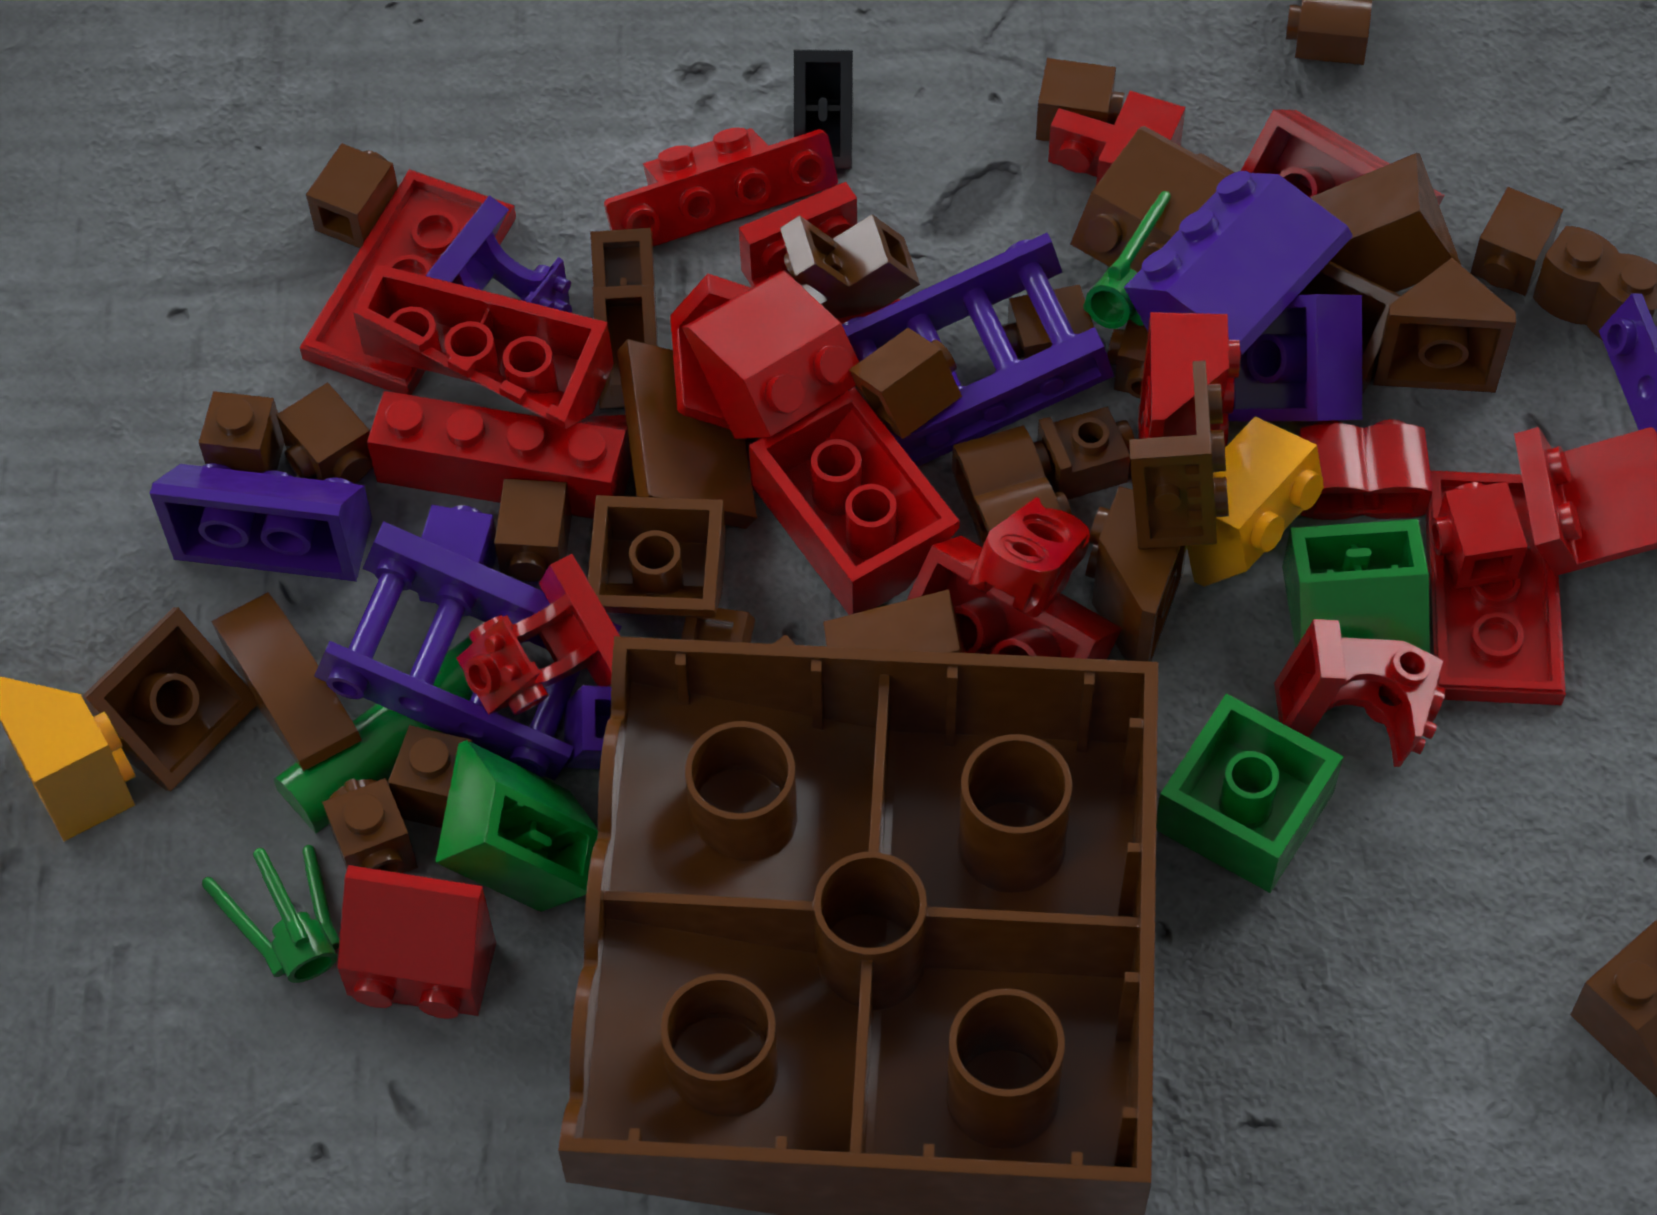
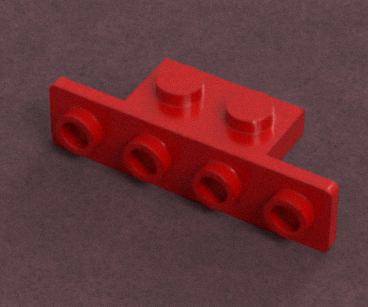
[604,127,838,246]

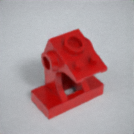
[456,554,621,715]
[1274,619,1445,767]

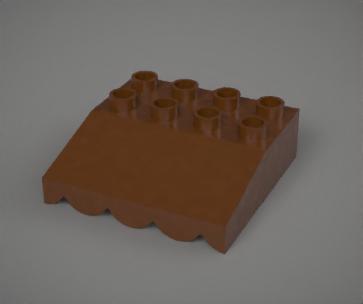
[558,636,1159,1215]

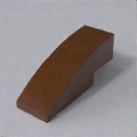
[590,228,658,410]
[211,592,362,771]

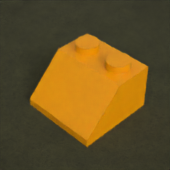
[1187,416,1324,587]
[0,676,136,841]

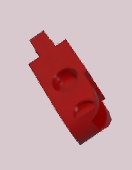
[968,497,1090,618]

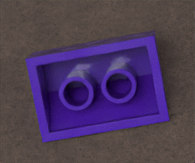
[1124,171,1353,355]
[149,463,373,582]

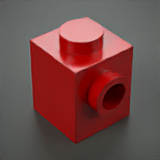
[1430,482,1528,589]

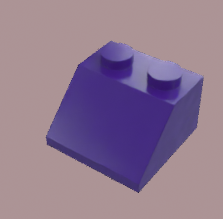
[1228,294,1362,421]

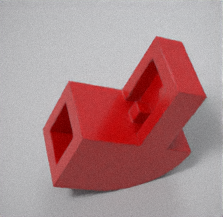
[1048,90,1186,185]

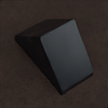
[794,49,853,169]

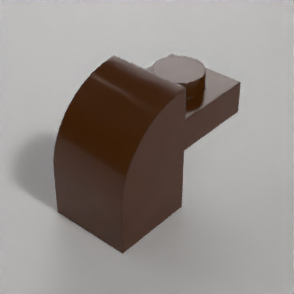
[780,214,920,318]

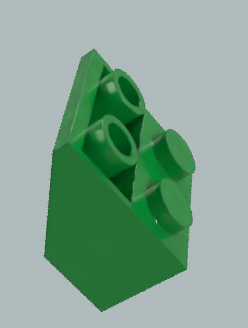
[1282,519,1430,653]
[435,740,598,912]

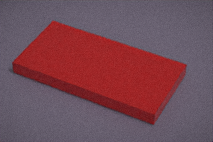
[299,169,516,395]
[1425,470,1566,705]

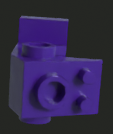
[425,195,572,313]

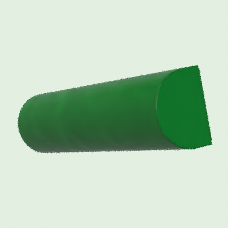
[274,636,473,834]

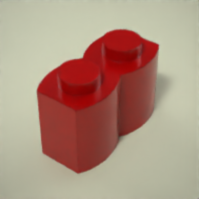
[1299,419,1433,520]

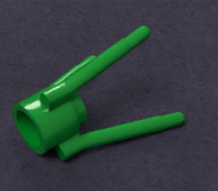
[1083,191,1171,329]
[202,845,340,983]

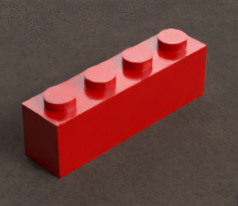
[353,264,614,429]
[367,391,632,519]

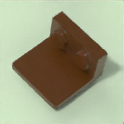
[1129,360,1229,549]

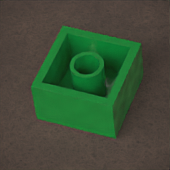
[1156,693,1344,893]

